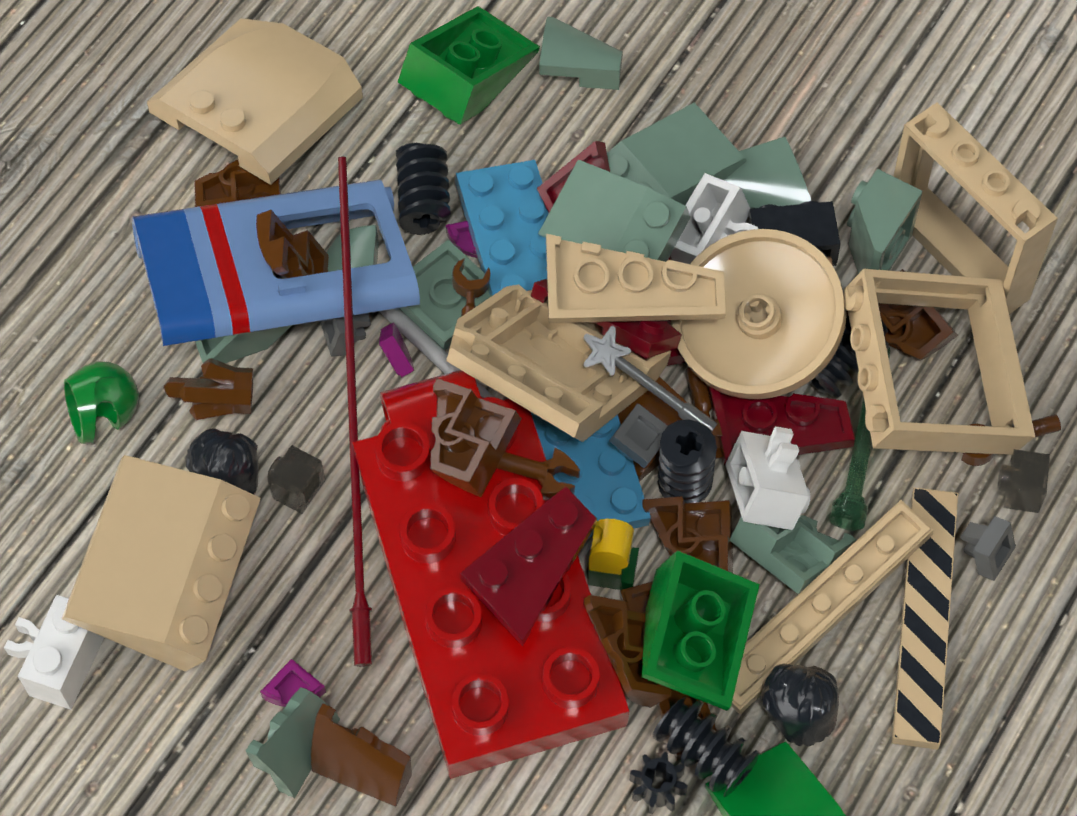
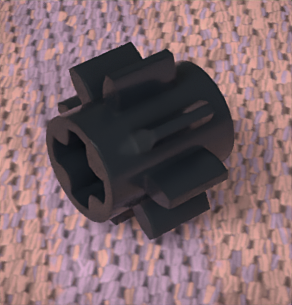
[629,752,688,814]

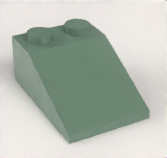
[607,102,747,205]
[538,160,691,262]

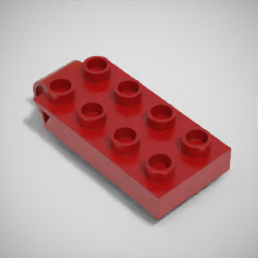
[352,370,630,779]

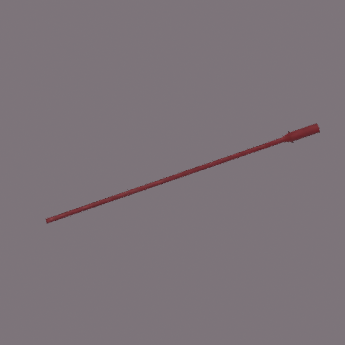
[338,156,372,667]

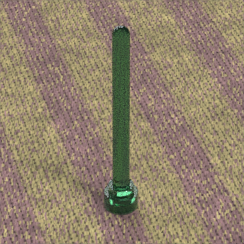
[830,348,891,531]

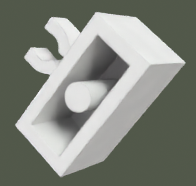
[670,173,758,264]
[725,426,810,530]
[4,595,104,710]

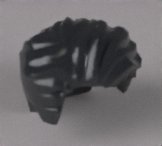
[185,428,259,495]
[761,663,839,746]

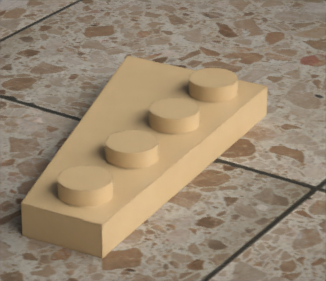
[546,234,726,323]

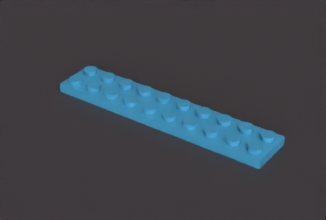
[455,160,651,538]

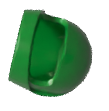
[64,361,139,444]

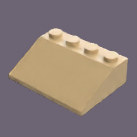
[62,455,261,672]

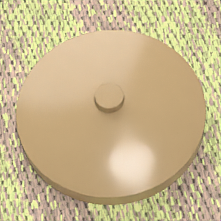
[671,229,846,399]

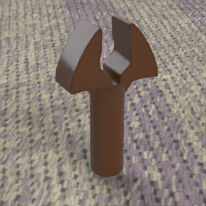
[497,448,580,500]

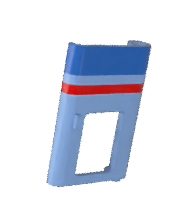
[132,180,420,346]

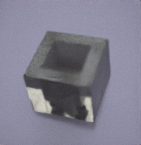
[267,445,326,514]
[997,449,1050,513]

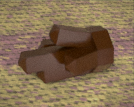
[163,358,253,420]

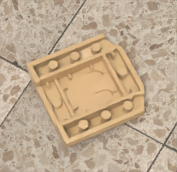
[147,18,363,185]
[447,284,671,442]

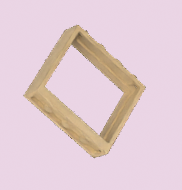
[893,102,1058,314]
[844,269,1035,455]

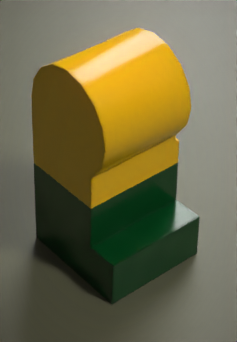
[588,518,639,590]

